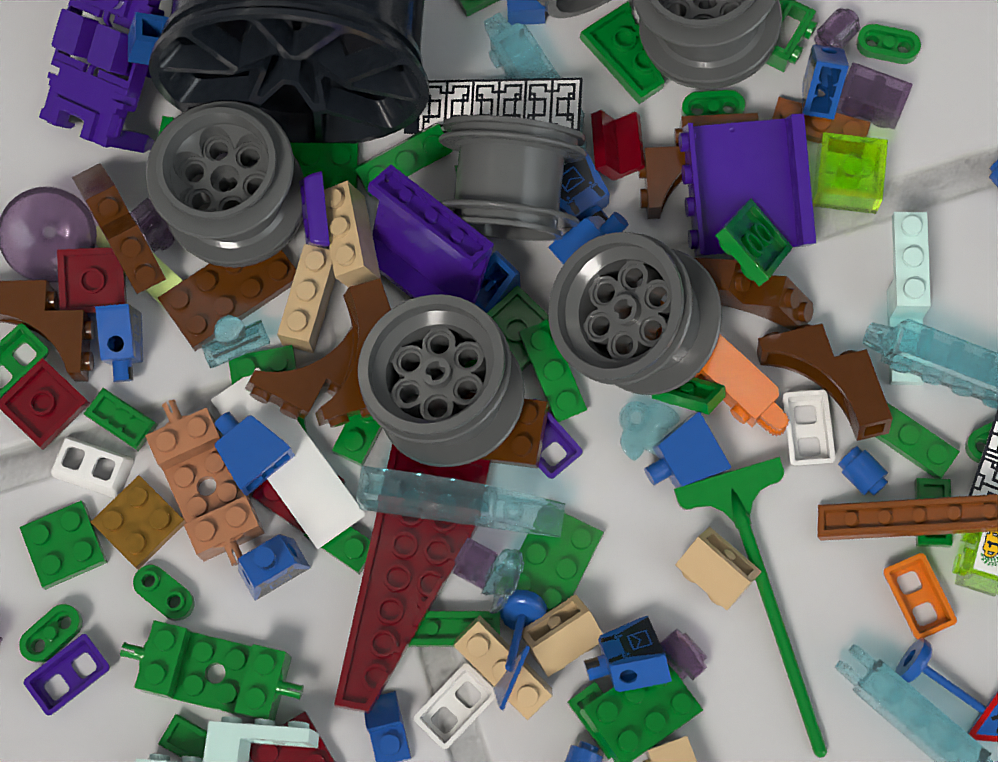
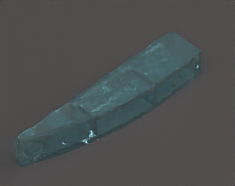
[356,466,565,538]

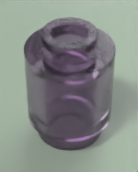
[814,8,860,49]
[660,628,708,681]

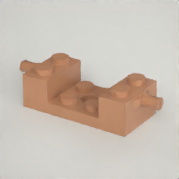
[145,400,265,566]

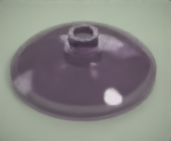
[0,186,97,283]

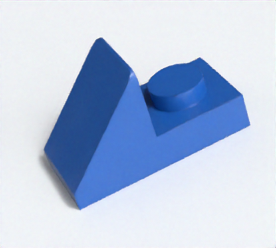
[364,691,412,762]

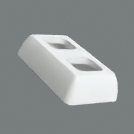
[783,390,836,466]
[51,436,134,498]
[414,663,496,749]

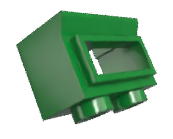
[766,0,818,72]

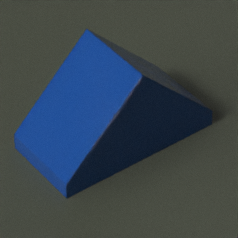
[475,251,521,313]

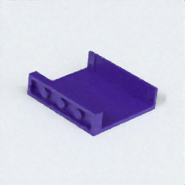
[678,113,816,256]
[368,165,494,304]

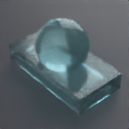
[201,315,270,368]

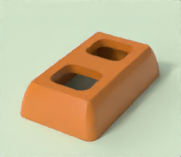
[884,553,957,639]

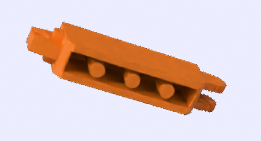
[657,300,789,437]

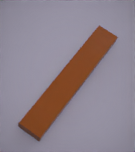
[817,494,998,541]

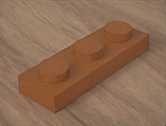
[772,97,871,155]

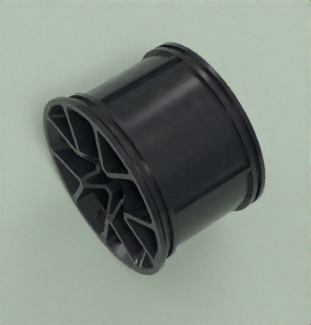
[149,0,429,144]

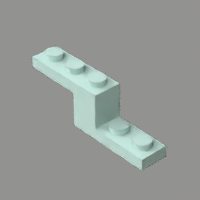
[887,212,931,385]
[136,716,319,762]

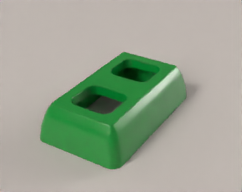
[0,323,49,399]

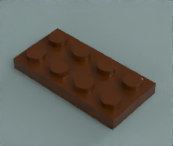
[158,250,296,351]

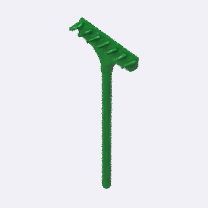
[674,457,827,758]

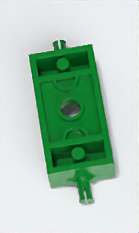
[120,620,304,721]

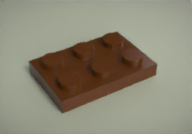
[464,392,549,468]

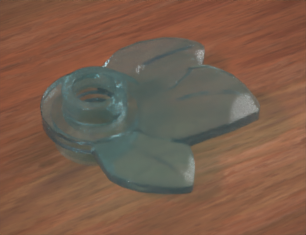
[619,401,680,461]
[481,548,524,614]

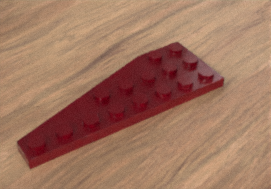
[334,443,490,714]

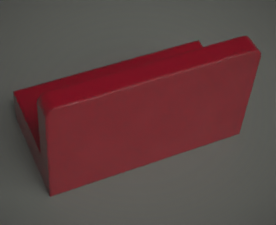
[591,109,645,181]

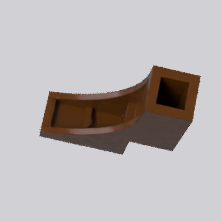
[638,113,759,219]
[72,163,166,294]
[694,258,813,331]
[315,278,391,428]
[0,280,96,382]
[757,323,893,441]
[245,326,353,419]

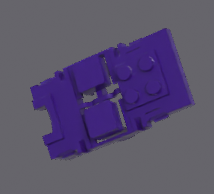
[39,0,165,153]

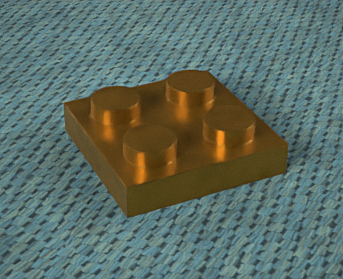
[91,475,186,570]

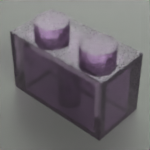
[837,62,913,130]

